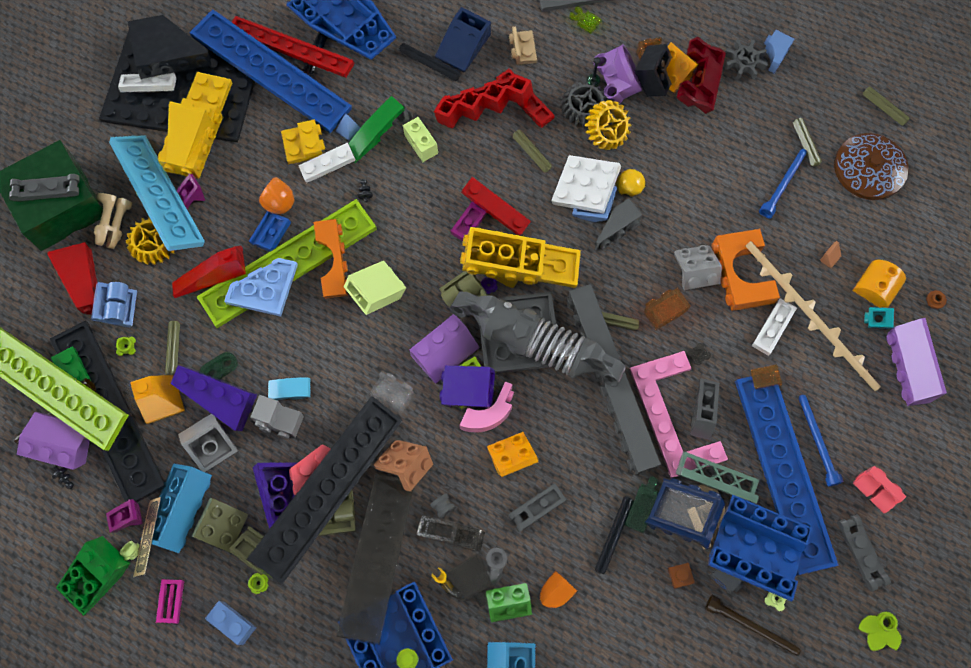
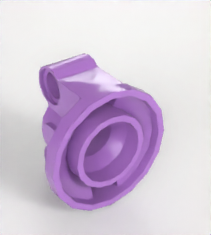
[593,44,643,104]

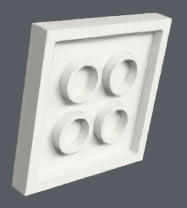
[551,155,621,214]

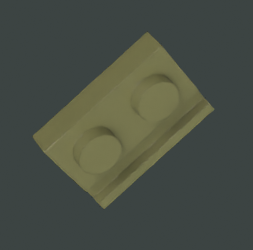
[229,526,264,575]

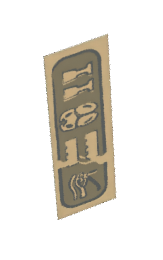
[133,497,161,577]

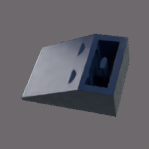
[435,7,491,73]

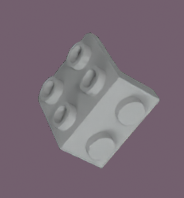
[674,245,722,290]

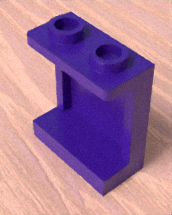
[440,365,495,409]

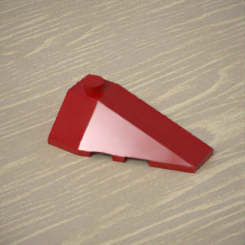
[172,246,246,298]

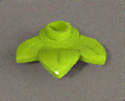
[859,612,901,651]

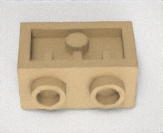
[509,27,537,65]

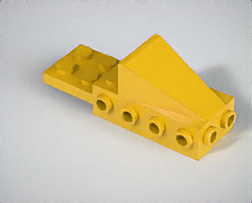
[158,72,232,179]
[460,227,581,288]

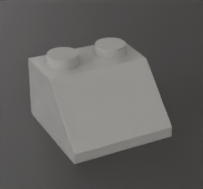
[178,414,238,472]

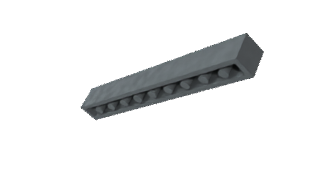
[566,284,661,475]

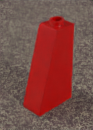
[47,242,97,315]

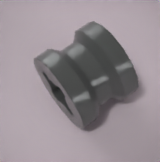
[430,494,456,519]

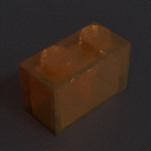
[643,288,691,331]

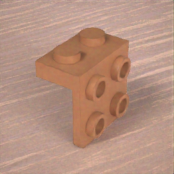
[374,440,433,492]

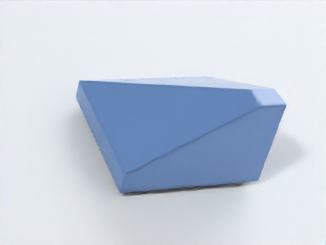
[336,114,360,141]

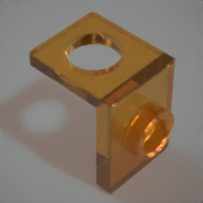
[636,37,662,60]
[751,364,782,389]

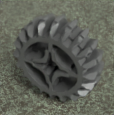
[561,82,609,128]

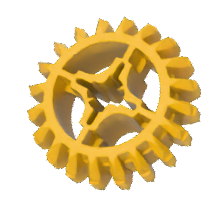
[585,100,632,150]
[125,217,175,265]

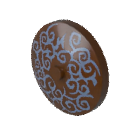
[834,133,909,200]

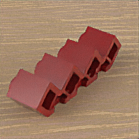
[434,74,533,129]

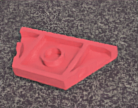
[289,444,331,495]

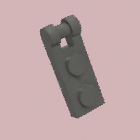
[508,483,566,532]

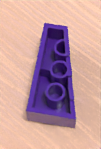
[171,365,257,431]
[253,463,297,529]

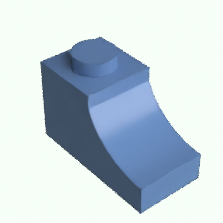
[764,30,794,73]

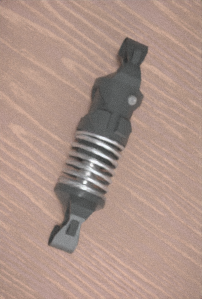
[450,291,626,386]

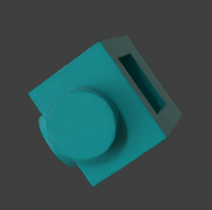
[864,307,894,329]

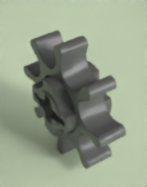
[725,39,768,80]

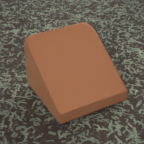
[820,241,841,268]

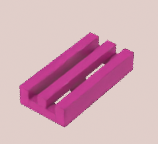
[156,579,184,623]

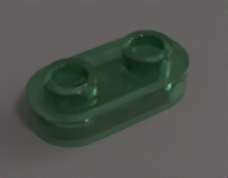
[200,352,238,380]

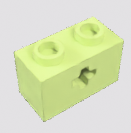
[403,117,438,162]

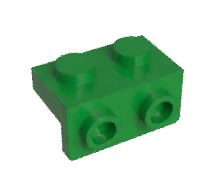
[51,346,90,382]

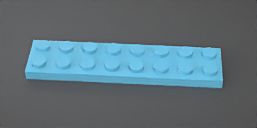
[109,135,205,251]

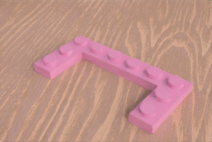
[629,351,728,478]

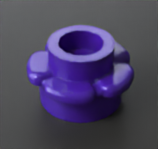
[480,276,498,294]

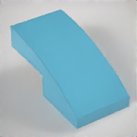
[268,378,310,400]

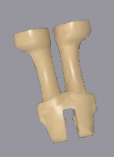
[94,193,132,249]

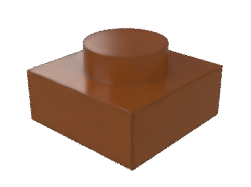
[668,563,695,589]

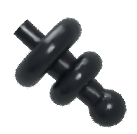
[358,179,373,203]
[52,466,74,489]

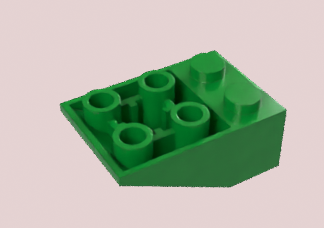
[56,536,131,616]

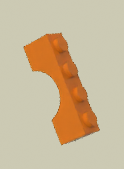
[313,219,348,299]

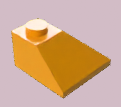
[130,375,185,424]

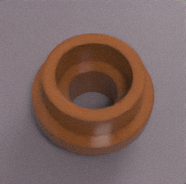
[926,290,947,309]

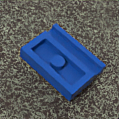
[249,211,291,252]

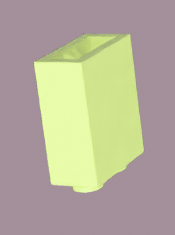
[344,260,406,315]

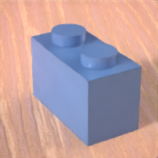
[205,601,257,645]

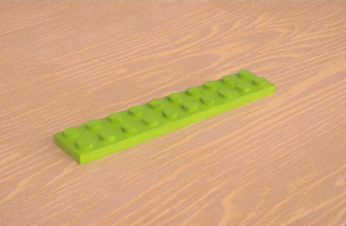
[197,199,377,328]
[0,327,129,451]

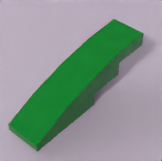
[348,96,405,163]

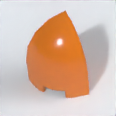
[540,571,577,608]

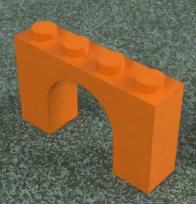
[711,229,780,311]

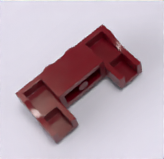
[676,36,726,114]

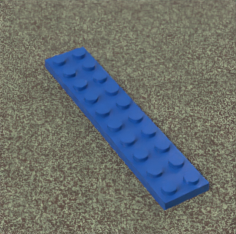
[190,9,352,133]
[735,372,839,575]

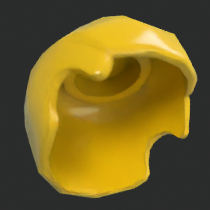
[616,169,645,197]

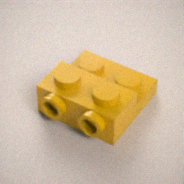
[281,120,325,164]

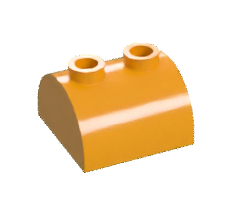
[852,260,906,308]

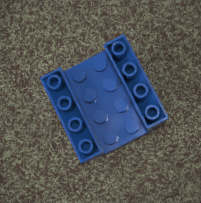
[709,495,812,602]
[338,581,453,668]

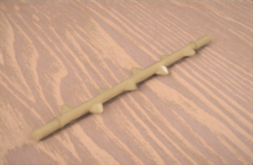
[746,241,881,391]

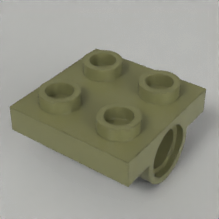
[440,271,488,318]
[318,490,356,536]
[192,498,249,553]

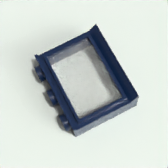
[645,478,725,549]

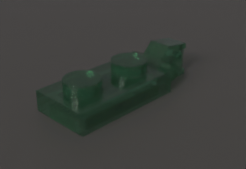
[624,476,659,534]

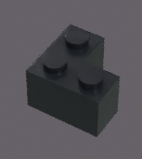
[634,44,672,97]

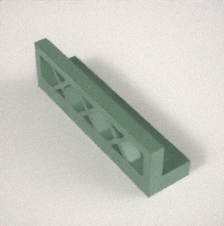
[675,451,759,504]

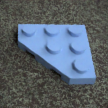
[224,258,298,317]

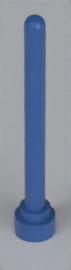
[759,149,807,219]
[799,395,844,487]

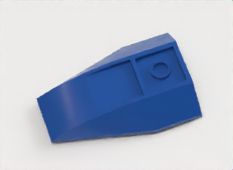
[286,0,396,60]

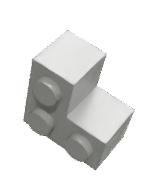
[250,395,304,439]

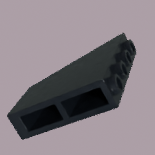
[128,15,212,79]

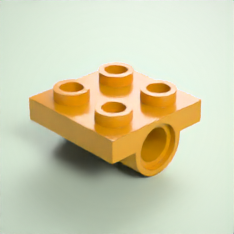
[666,42,698,93]
[487,432,538,477]

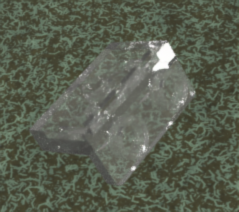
[369,372,415,415]

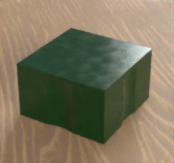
[0,140,103,251]

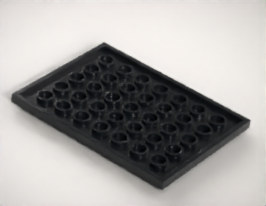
[99,30,255,143]

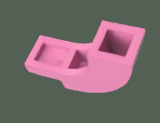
[460,382,514,433]

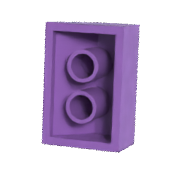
[410,314,479,384]
[16,412,90,470]

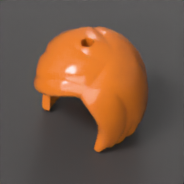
[259,177,294,214]

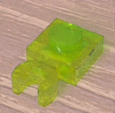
[569,6,601,34]

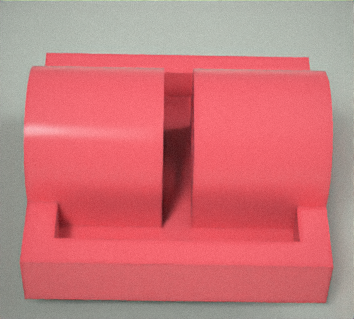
[853,466,906,514]

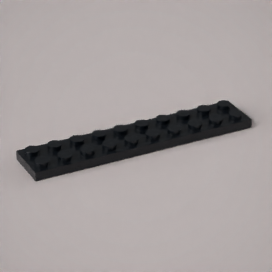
[50,321,166,502]
[246,396,403,585]

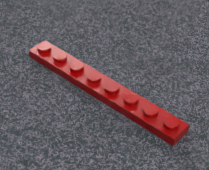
[232,16,355,78]

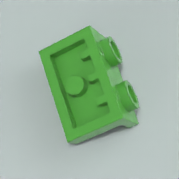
[486,583,532,622]

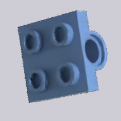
[91,282,137,328]

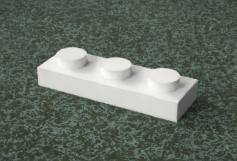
[118,73,176,92]
[298,143,356,183]
[752,298,797,356]

